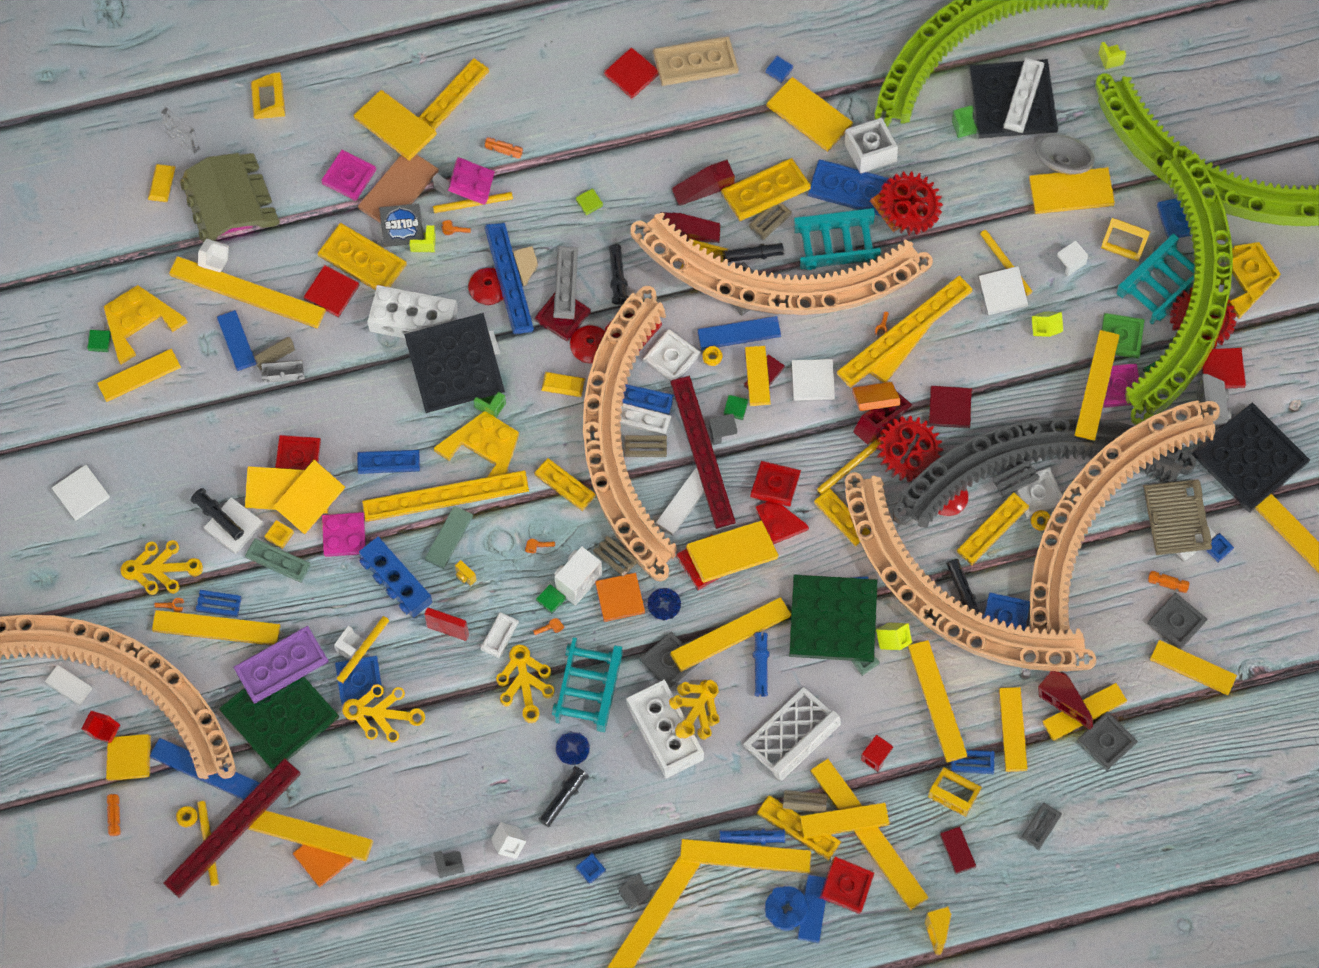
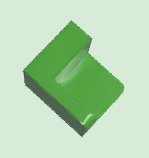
[952,105,977,138]
[474,392,506,418]

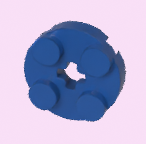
[765,886,809,931]

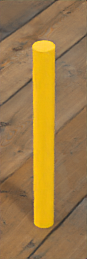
[433,192,513,214]
[980,230,1033,296]
[816,438,881,495]
[337,616,389,683]
[197,801,219,886]

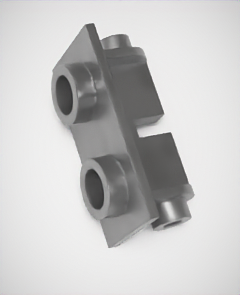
[262,360,305,383]

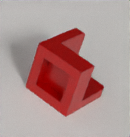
[81,711,121,743]
[861,734,893,772]

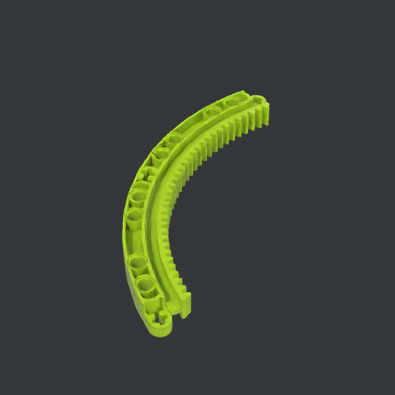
[874,0,1109,127]
[1095,73,1319,226]
[1125,146,1233,426]

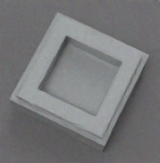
[433,173,453,198]

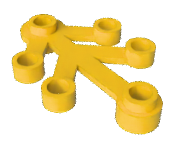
[120,540,203,595]
[496,645,555,723]
[669,680,720,740]
[342,684,425,743]

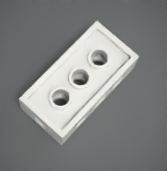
[368,285,458,338]
[626,680,704,779]

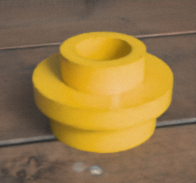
[702,346,723,366]
[1031,510,1051,531]
[176,806,198,828]

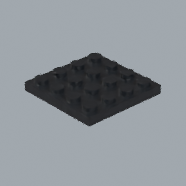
[969,59,1058,139]
[404,313,505,413]
[1192,402,1310,513]

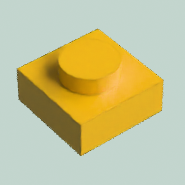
[264,520,294,549]
[455,560,477,586]

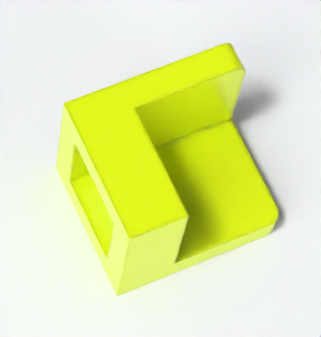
[1098,42,1126,70]
[409,225,436,252]
[1032,311,1063,337]
[876,622,912,650]

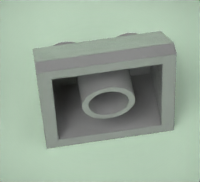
[1197,374,1231,428]

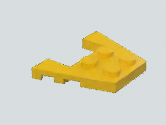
[1218,242,1281,319]
[103,285,188,365]
[434,411,519,477]

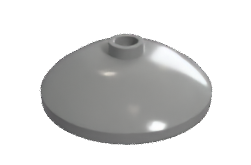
[1036,134,1095,175]

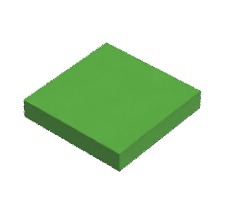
[1102,313,1145,359]

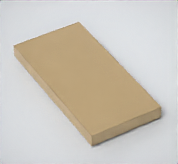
[653,36,739,86]

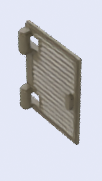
[1143,479,1212,555]

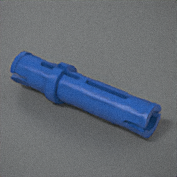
[753,632,770,697]
[720,828,785,845]

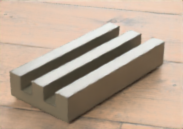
[749,203,792,240]
[254,337,295,371]
[625,435,667,457]
[593,536,638,576]
[783,790,827,813]

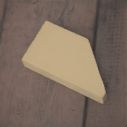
[513,246,538,287]

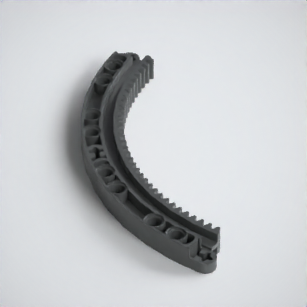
[892,417,1196,528]

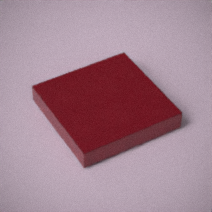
[534,292,591,342]
[929,385,972,429]

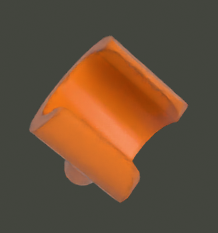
[442,220,471,235]
[875,311,889,336]
[525,539,555,554]
[154,598,184,613]
[533,618,564,635]

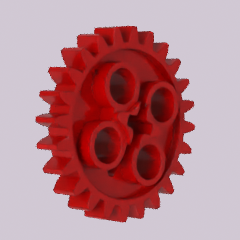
[878,171,943,235]
[1169,288,1237,349]
[876,415,943,483]

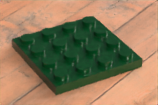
[789,574,878,662]
[219,676,340,771]

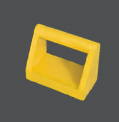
[251,72,285,119]
[1101,218,1151,262]
[928,767,982,817]
[925,906,951,955]

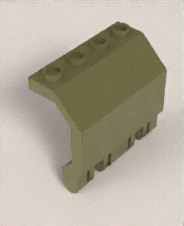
[180,153,280,243]

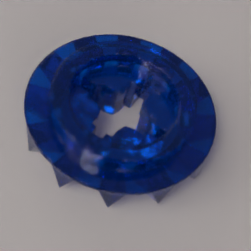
[647,588,681,621]
[556,731,590,765]

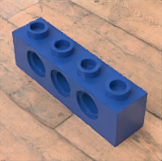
[359,536,433,618]

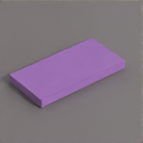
[233,625,329,704]

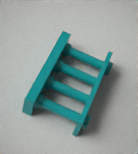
[793,208,881,271]
[1116,234,1195,325]
[552,637,623,733]

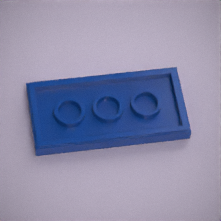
[808,159,889,216]

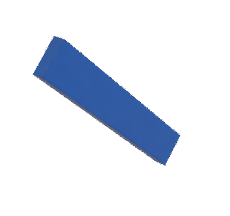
[484,223,534,334]
[150,738,260,800]

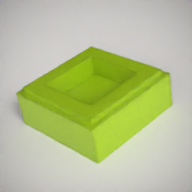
[576,188,603,216]

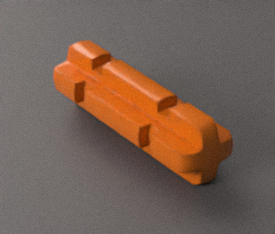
[485,137,523,159]
[1148,571,1190,593]
[107,794,120,836]

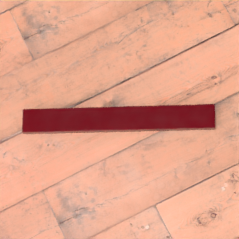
[670,375,736,529]
[163,759,301,899]

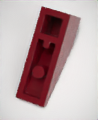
[672,159,735,206]
[660,212,720,243]
[853,391,912,445]
[1038,671,1093,730]

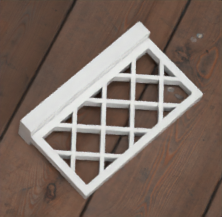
[744,687,841,782]

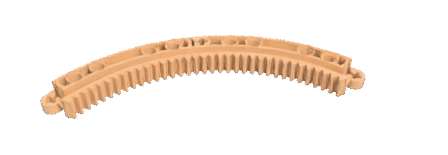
[630,213,933,315]
[583,286,677,582]
[1030,400,1220,635]
[845,472,1097,671]
[0,615,236,779]

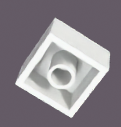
[845,118,898,174]
[554,546,602,606]

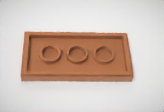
[358,154,439,223]

